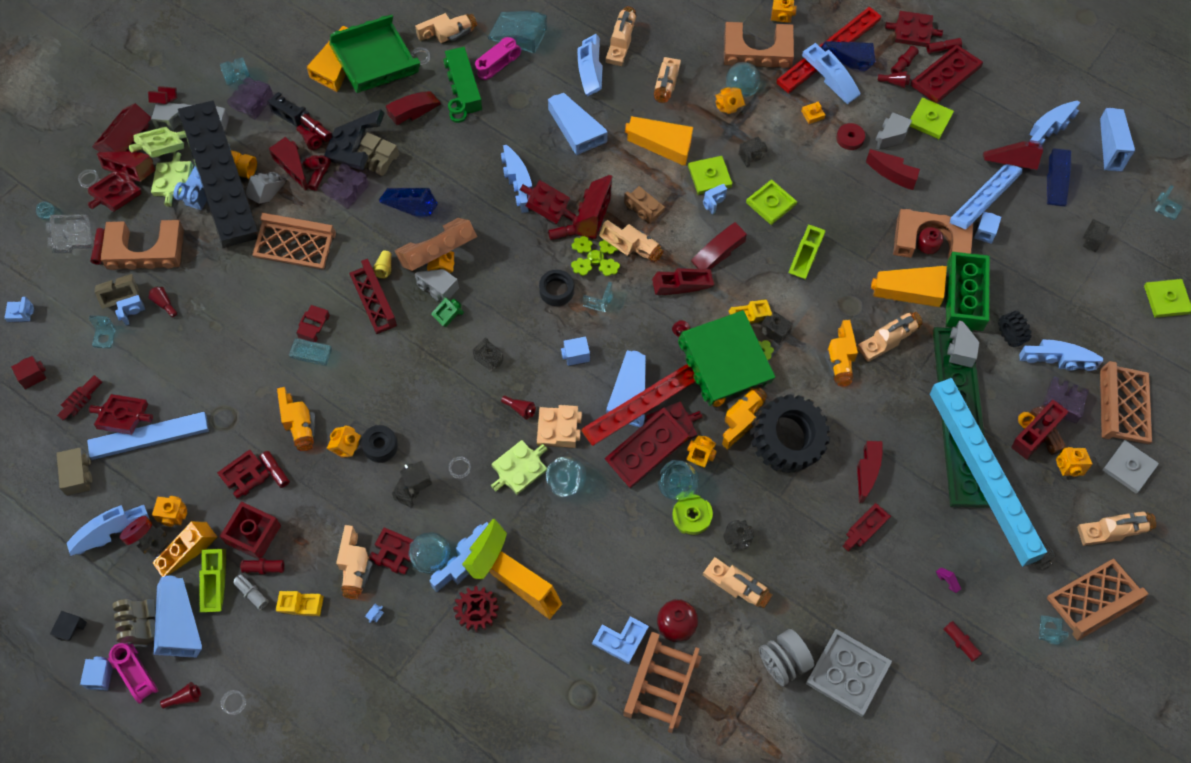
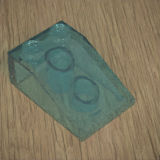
[488,10,547,53]

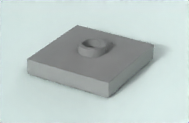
[1102,440,1159,494]

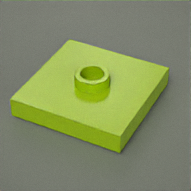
[910,97,954,139]
[688,156,732,195]
[746,179,797,225]
[1144,279,1191,318]

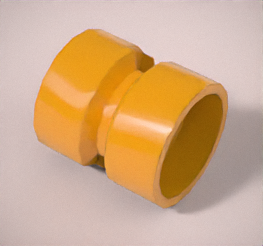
[231,150,257,179]

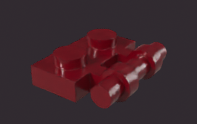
[217,450,270,499]
[369,527,421,575]

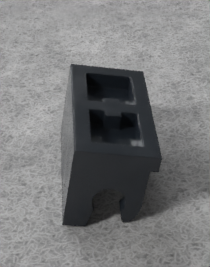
[267,92,310,127]

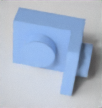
[703,184,727,214]
[115,295,146,325]
[5,297,34,322]

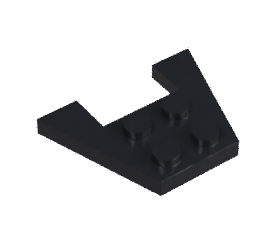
[324,109,385,170]

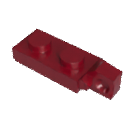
[842,503,891,552]

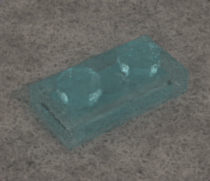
[289,338,332,366]

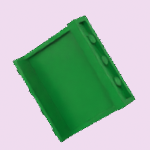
[329,15,420,93]
[678,310,776,406]

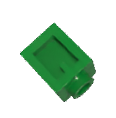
[431,297,464,327]

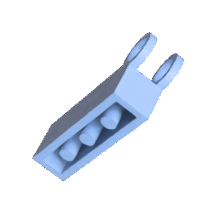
[173,146,231,210]

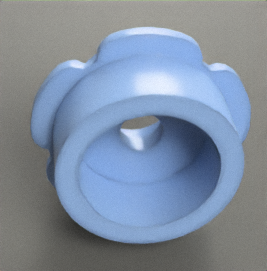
[365,603,384,623]

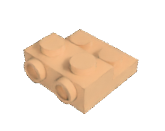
[537,405,582,448]

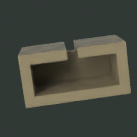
[95,274,139,309]
[57,447,93,496]

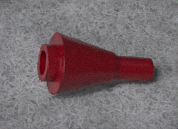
[878,71,910,88]
[296,125,322,150]
[148,286,178,318]
[501,395,536,420]
[160,682,201,709]

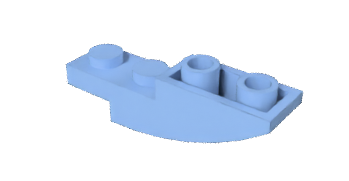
[578,34,603,96]
[802,43,861,104]
[1030,101,1080,145]
[501,145,532,213]
[1019,339,1103,371]
[67,505,149,556]
[429,522,488,592]

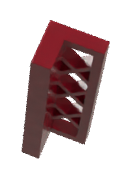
[349,258,397,334]

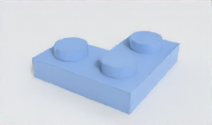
[592,616,649,664]

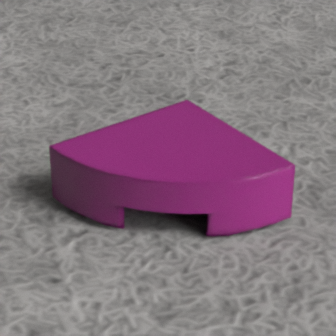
[936,567,961,593]

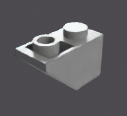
[875,112,912,149]
[245,172,286,203]
[415,269,459,301]
[947,321,979,367]

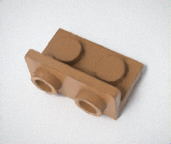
[624,186,665,224]

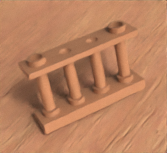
[623,632,702,733]

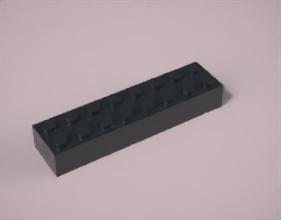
[178,100,258,248]

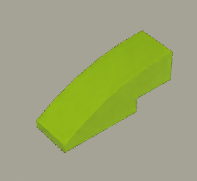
[788,224,826,280]
[462,519,507,579]
[199,549,226,612]

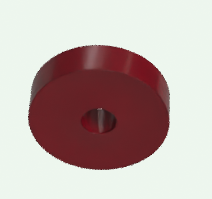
[836,123,865,150]
[120,516,152,545]

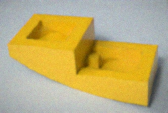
[729,300,773,324]
[276,591,324,616]

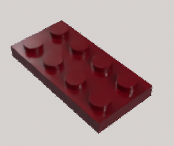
[910,45,983,103]
[604,407,690,489]

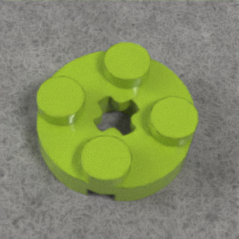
[672,494,713,535]

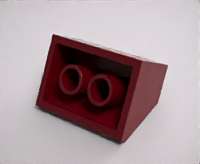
[92,103,152,152]
[573,175,613,239]

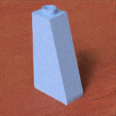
[548,93,607,155]
[1100,108,1135,171]
[606,350,645,428]
[154,576,202,658]

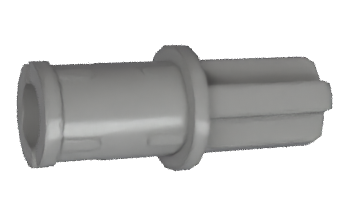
[233,574,269,610]

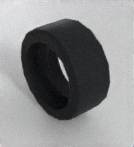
[539,269,574,306]

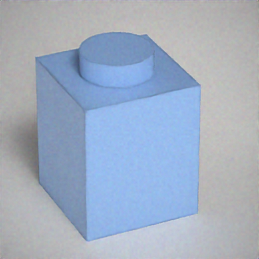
[974,212,1001,244]
[561,337,590,366]
[80,657,113,690]

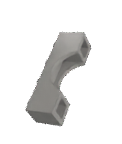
[151,102,229,132]

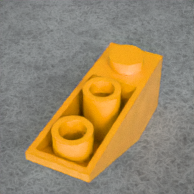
[153,521,217,577]

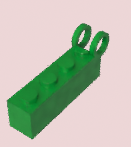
[443,46,482,123]

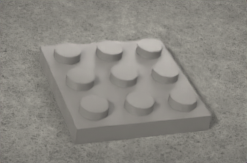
[806,629,892,717]

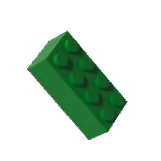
[946,252,990,331]

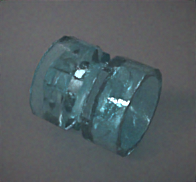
[220,57,250,85]

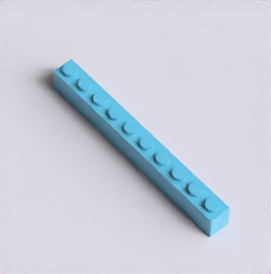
[930,378,1047,567]

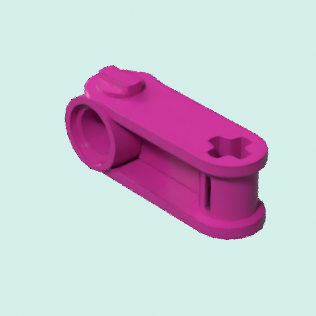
[475,37,521,80]
[108,643,158,704]

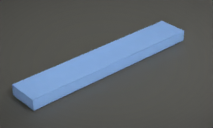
[950,164,1022,229]
[87,412,209,460]

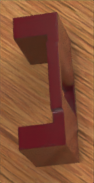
[148,86,177,104]
[296,305,330,343]

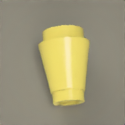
[373,251,392,278]

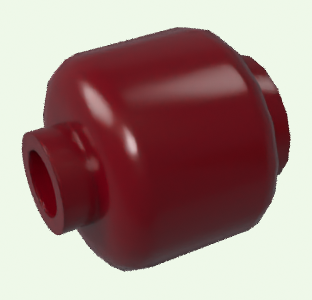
[917,227,944,254]

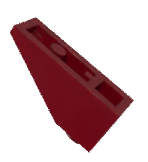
[269,137,308,191]
[983,140,1043,170]
[97,151,155,182]
[1011,400,1069,460]

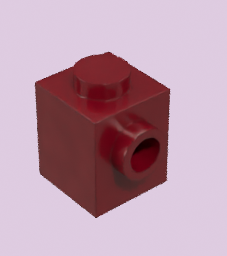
[11,356,47,389]

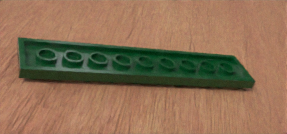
[933,327,990,508]

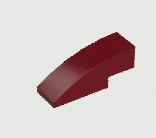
[386,91,441,125]
[866,149,920,190]
[691,222,747,269]
[652,268,714,295]
[857,441,883,503]

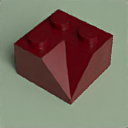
[220,501,281,560]

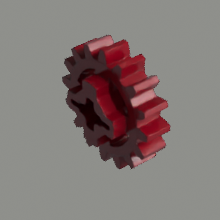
[453,586,499,632]

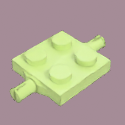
[129,127,186,158]
[151,152,193,207]
[491,440,547,495]

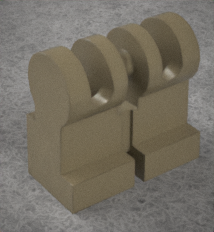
[357,132,399,176]
[113,599,156,645]

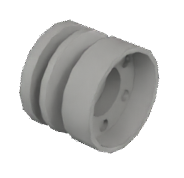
[759,629,814,686]

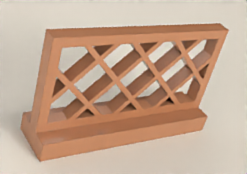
[253,213,336,270]
[1100,361,1152,444]
[1047,559,1149,641]

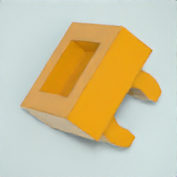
[801,101,825,124]

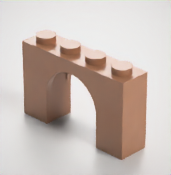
[724,22,794,68]
[893,209,973,260]
[394,218,477,271]
[101,220,184,270]

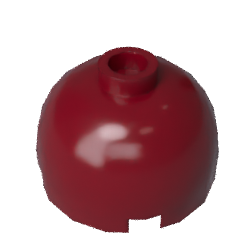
[657,599,698,642]

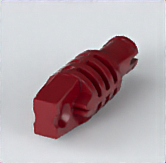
[57,375,103,421]

